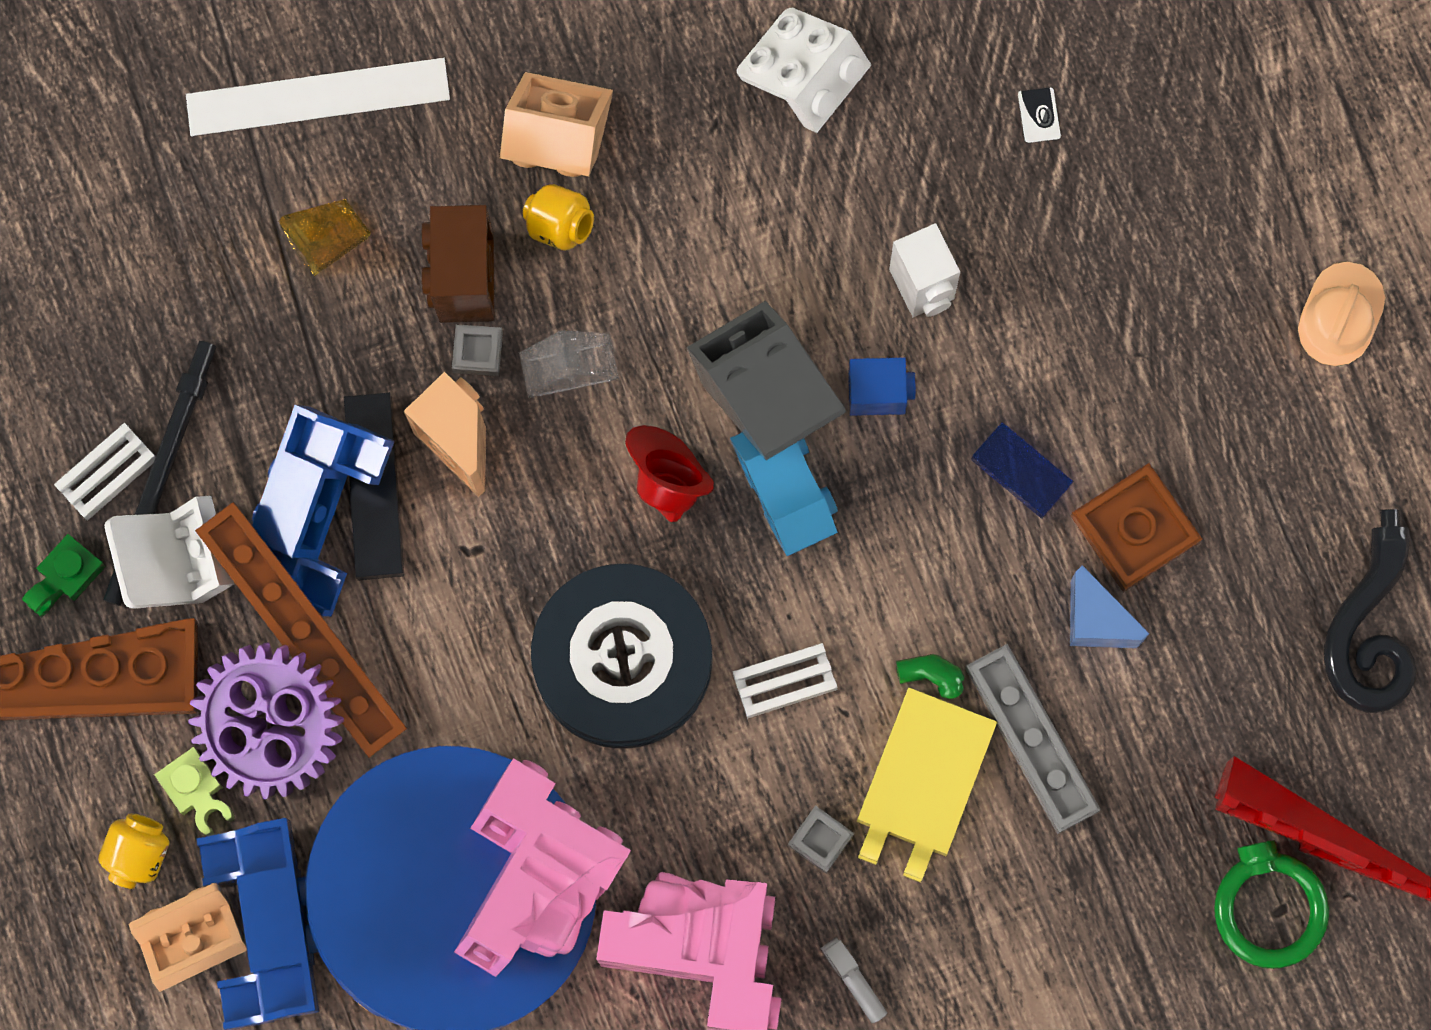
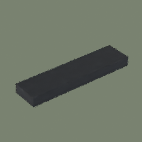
[344,392,404,581]

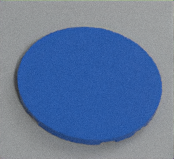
[305,746,596,1030]

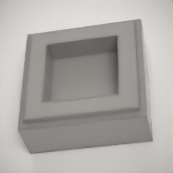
[452,325,503,376]
[787,805,854,874]

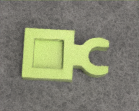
[154,747,235,836]

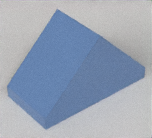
[1070,565,1149,648]

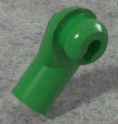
[896,654,964,699]

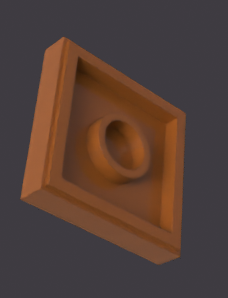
[1071,463,1203,593]

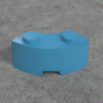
[730,433,838,556]

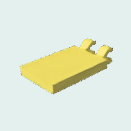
[857,687,997,883]

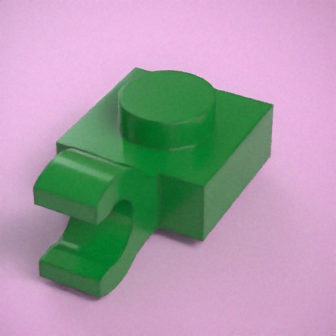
[22,534,105,618]

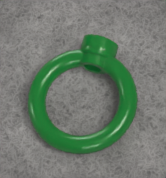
[1214,840,1329,969]

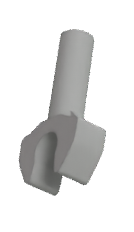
[821,937,887,1024]

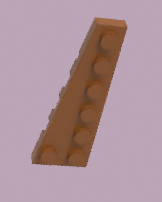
[0,618,198,720]

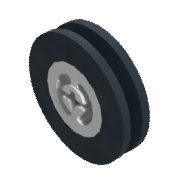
[531,564,712,748]

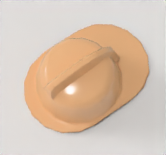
[1298,262,1385,366]

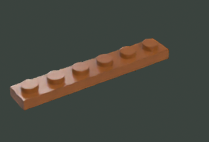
[195,502,407,758]

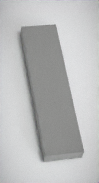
[965,644,1101,834]

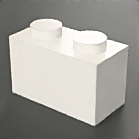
[889,223,960,317]

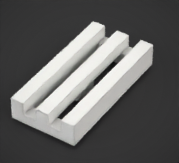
[54,423,156,521]
[733,643,838,719]

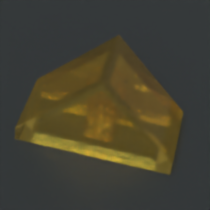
[278,199,371,276]

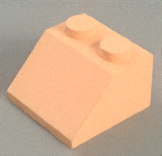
[500,72,613,177]
[404,372,486,497]

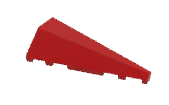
[1214,756,1431,901]

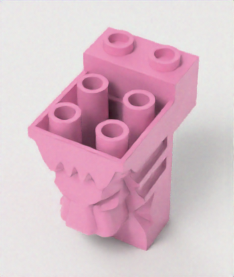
[454,758,631,977]
[596,872,781,1030]

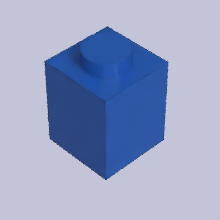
[848,357,916,416]

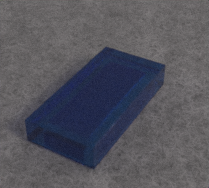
[971,422,1074,519]

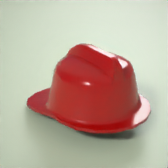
[625,425,714,522]

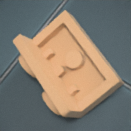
[129,883,247,992]

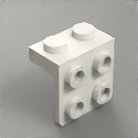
[737,8,871,133]
[105,496,234,608]

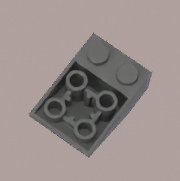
[687,301,846,460]

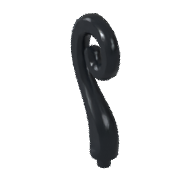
[1324,509,1416,713]

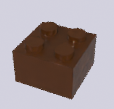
[422,205,495,323]

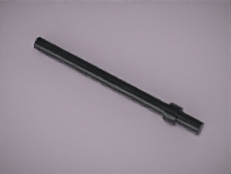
[103,341,217,607]

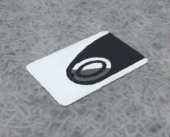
[1018,88,1061,143]

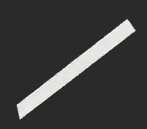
[186,58,450,136]

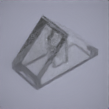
[519,330,619,398]

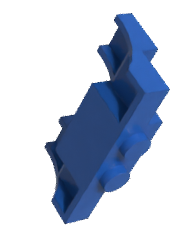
[252,405,394,617]
[196,818,320,1030]

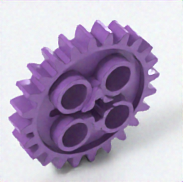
[188,643,344,799]

